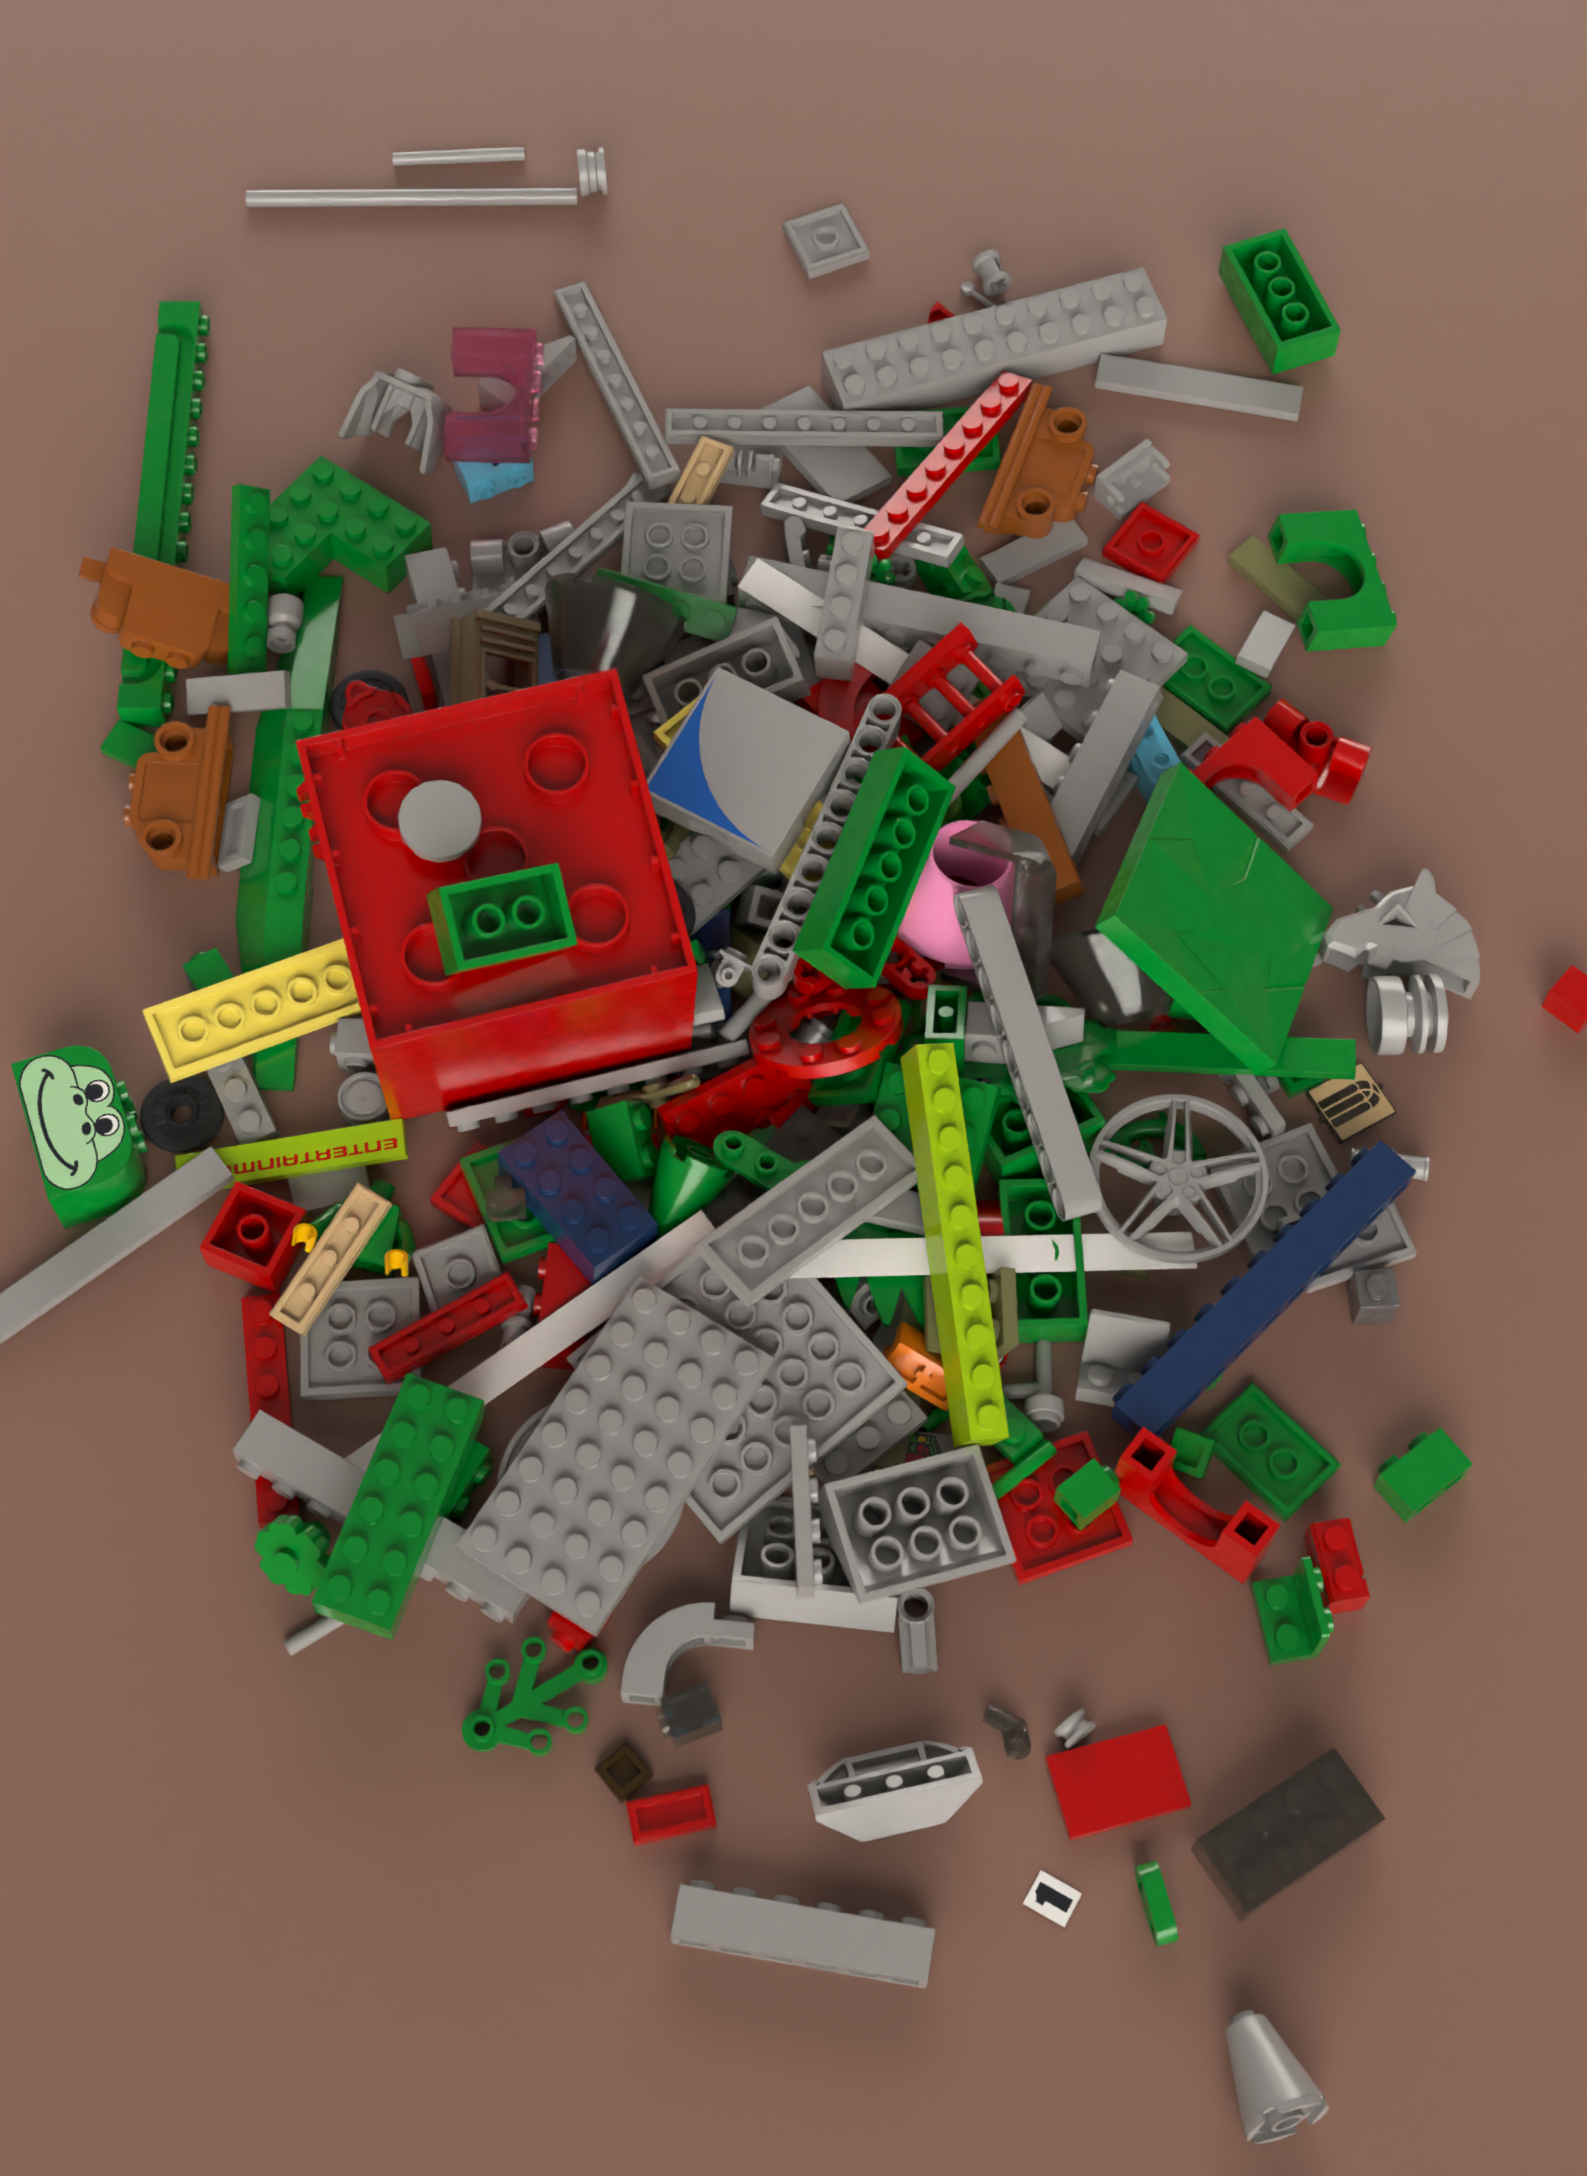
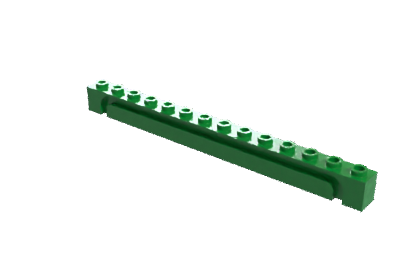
[117,301,211,727]

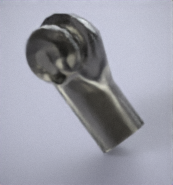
[982,1703,1031,1760]

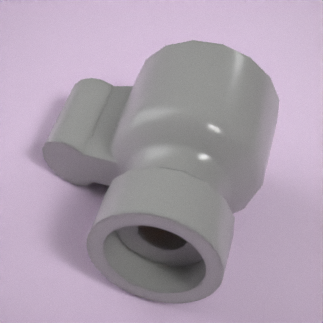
[267,593,304,653]

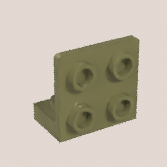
[923,1267,1019,1359]

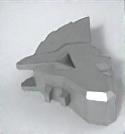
[1319,868,1480,1000]

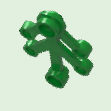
[462,1637,608,1757]

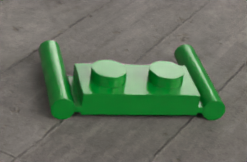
[920,1395,1057,1501]

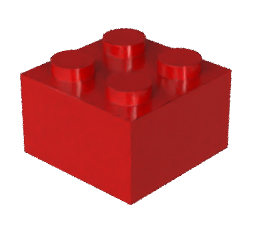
[199,1181,311,1293]

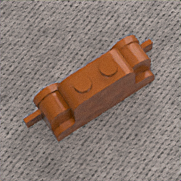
[977,383,1100,539]
[78,546,230,669]
[124,705,235,880]

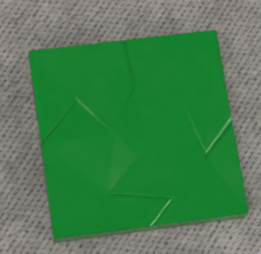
[1095,762,1333,1075]

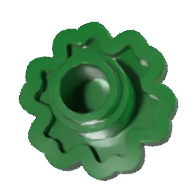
[254,1514,331,1595]

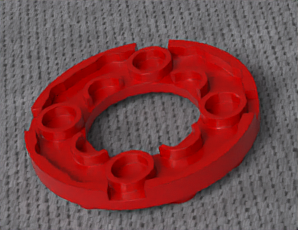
[749,982,904,1079]

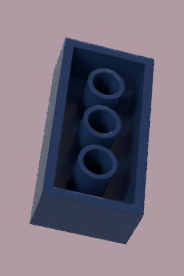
[498,1110,658,1286]

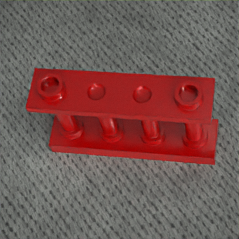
[852,622,1026,773]

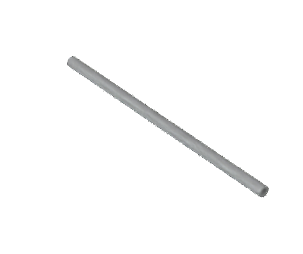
[719,708,1028,1043]

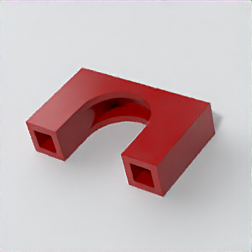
[1188,716,1319,812]
[1115,1427,1280,1585]

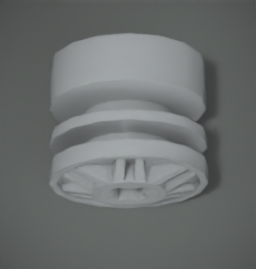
[1366,974,1449,1056]

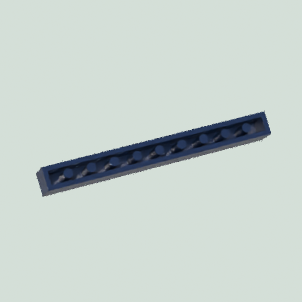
[1110,1140,1416,1438]

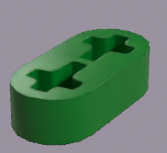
[1134,1861,1179,1946]

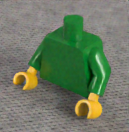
[291,1180,416,1278]

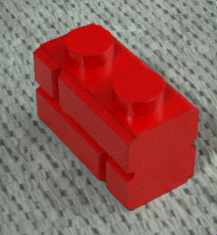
[1303,1518,1370,1614]

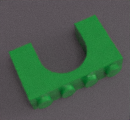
[1267,509,1397,652]

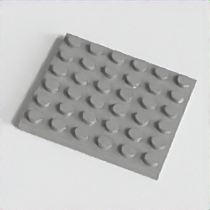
[566,1251,908,1545]

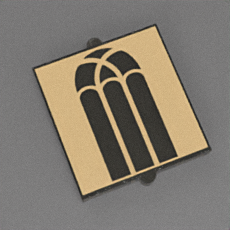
[1305,1062,1397,1145]

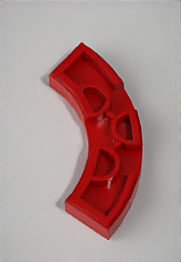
[816,662,878,751]

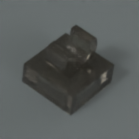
[485,1174,526,1223]

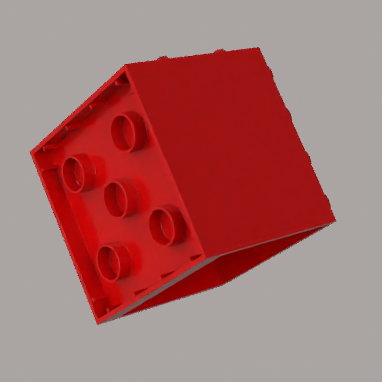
[296,668,698,1120]

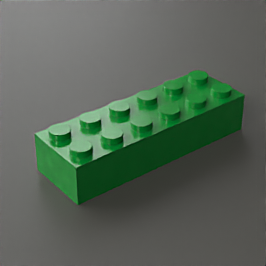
[792,747,956,989]
[311,1373,485,1641]

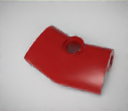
[1263,699,1372,805]

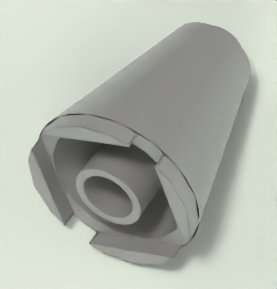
[1225,2010,1329,2144]

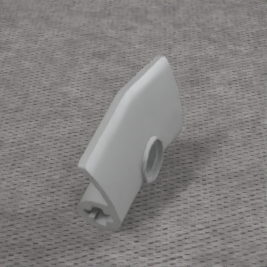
[470,520,592,594]

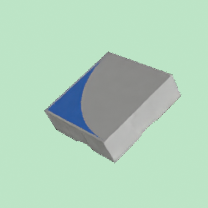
[647,666,851,874]

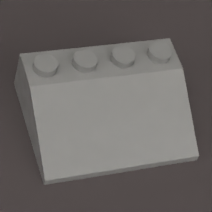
[818,1444,1017,1605]
[730,1496,898,1633]

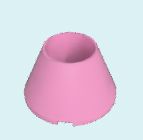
[896,820,1030,970]

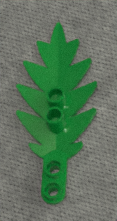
[713,1130,926,1331]

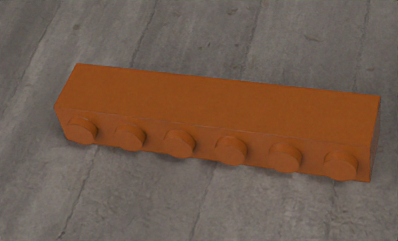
[972,698,1086,911]

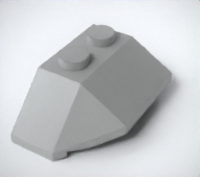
[807,1740,983,1842]

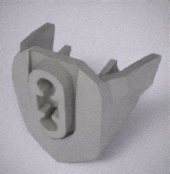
[338,368,455,476]

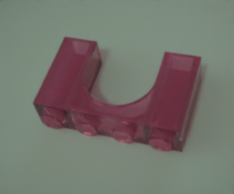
[443,327,544,463]

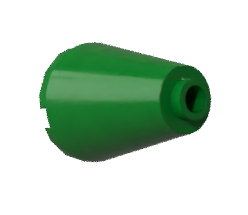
[648,1135,735,1241]

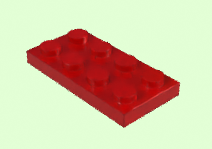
[657,1058,817,1155]

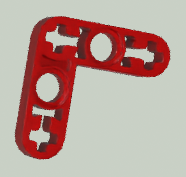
[793,936,936,1000]

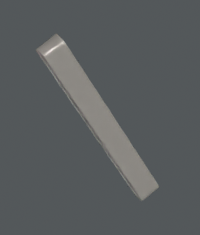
[752,693,902,1000]
[953,884,1102,1221]

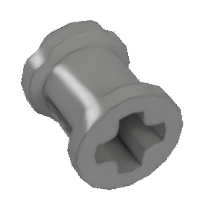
[972,250,1012,296]

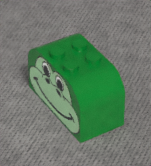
[11,1045,148,1229]

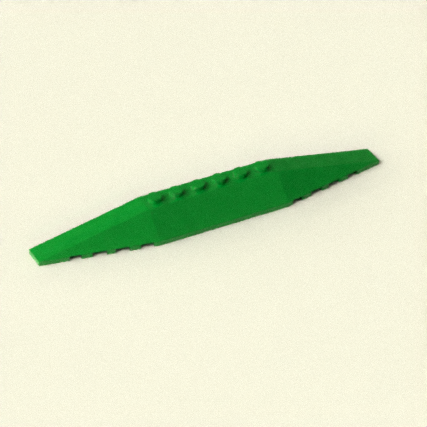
[235,577,344,1091]

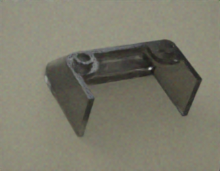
[941,821,1057,1001]

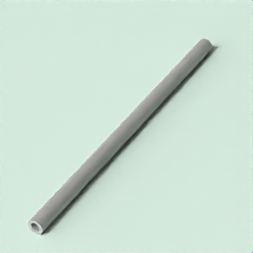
[245,188,578,207]

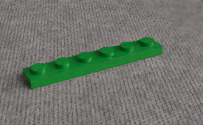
[227,484,270,675]

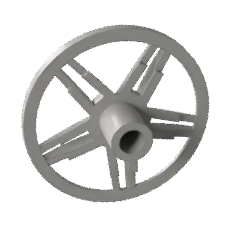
[1089,1094,1269,1264]

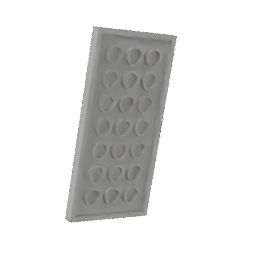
[456,1276,775,1637]

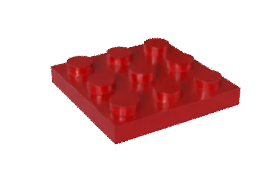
[986,1430,1133,1586]

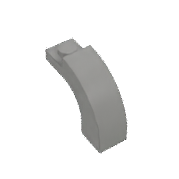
[621,1602,755,1707]

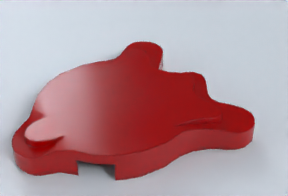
[342,680,413,730]

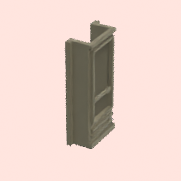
[451,608,541,705]

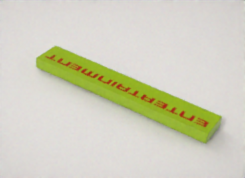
[175,1118,409,1190]

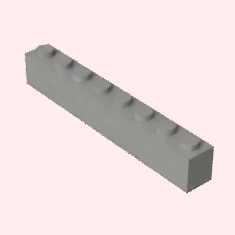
[233,1410,530,1624]

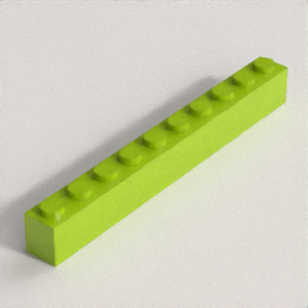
[901,1043,1009,1448]

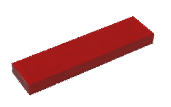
[367,1271,528,1385]

